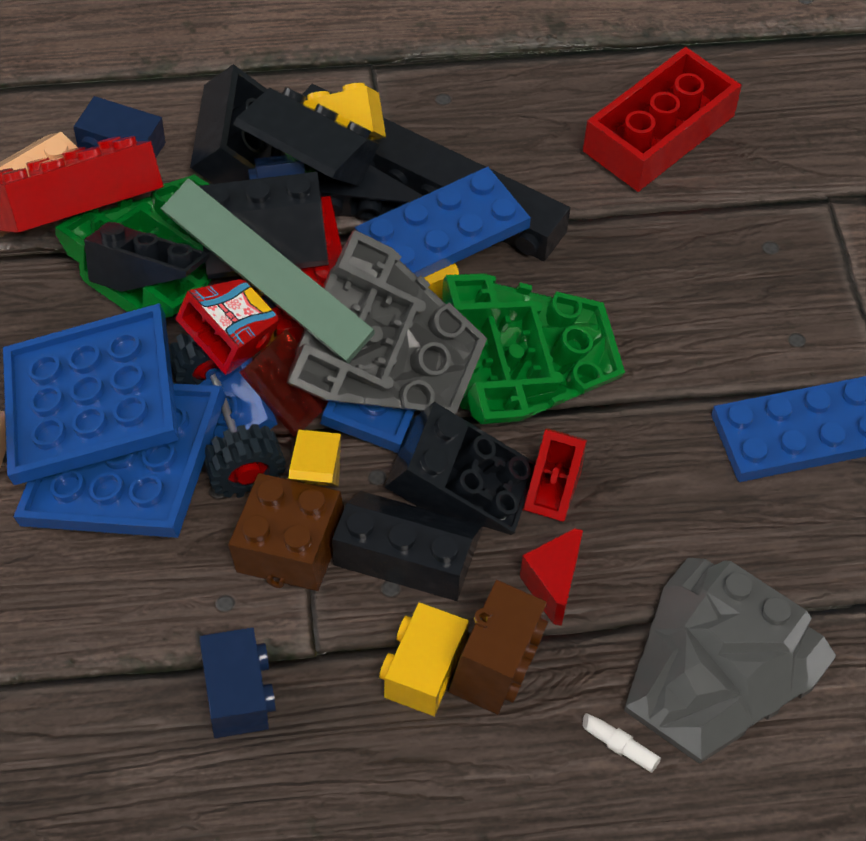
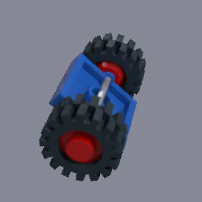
[169,333,286,498]

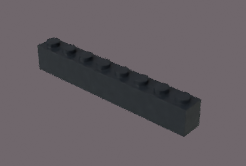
[302,83,571,262]

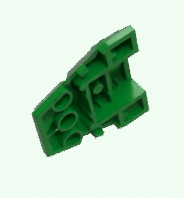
[55,174,212,317]
[442,274,625,424]

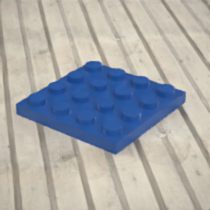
[3,303,179,485]
[13,383,226,538]

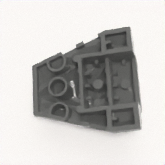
[287,230,487,414]
[624,558,836,764]

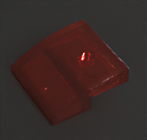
[239,329,328,437]

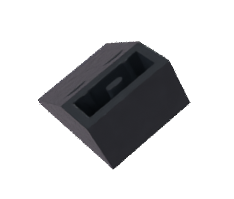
[385,402,536,535]

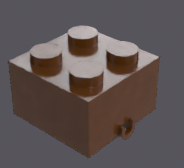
[228,473,344,591]
[449,579,549,715]

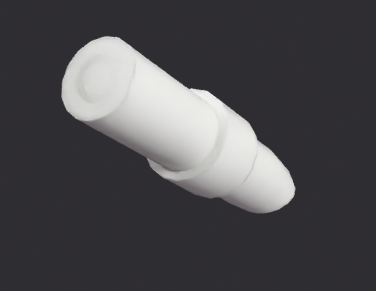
[583,713,661,773]

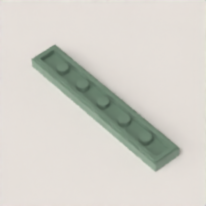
[161,178,375,364]

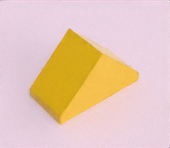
[288,429,341,487]

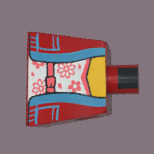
[176,279,282,375]

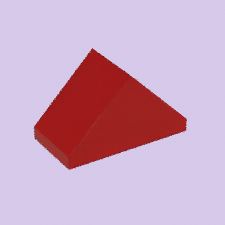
[523,428,587,522]
[520,528,583,626]

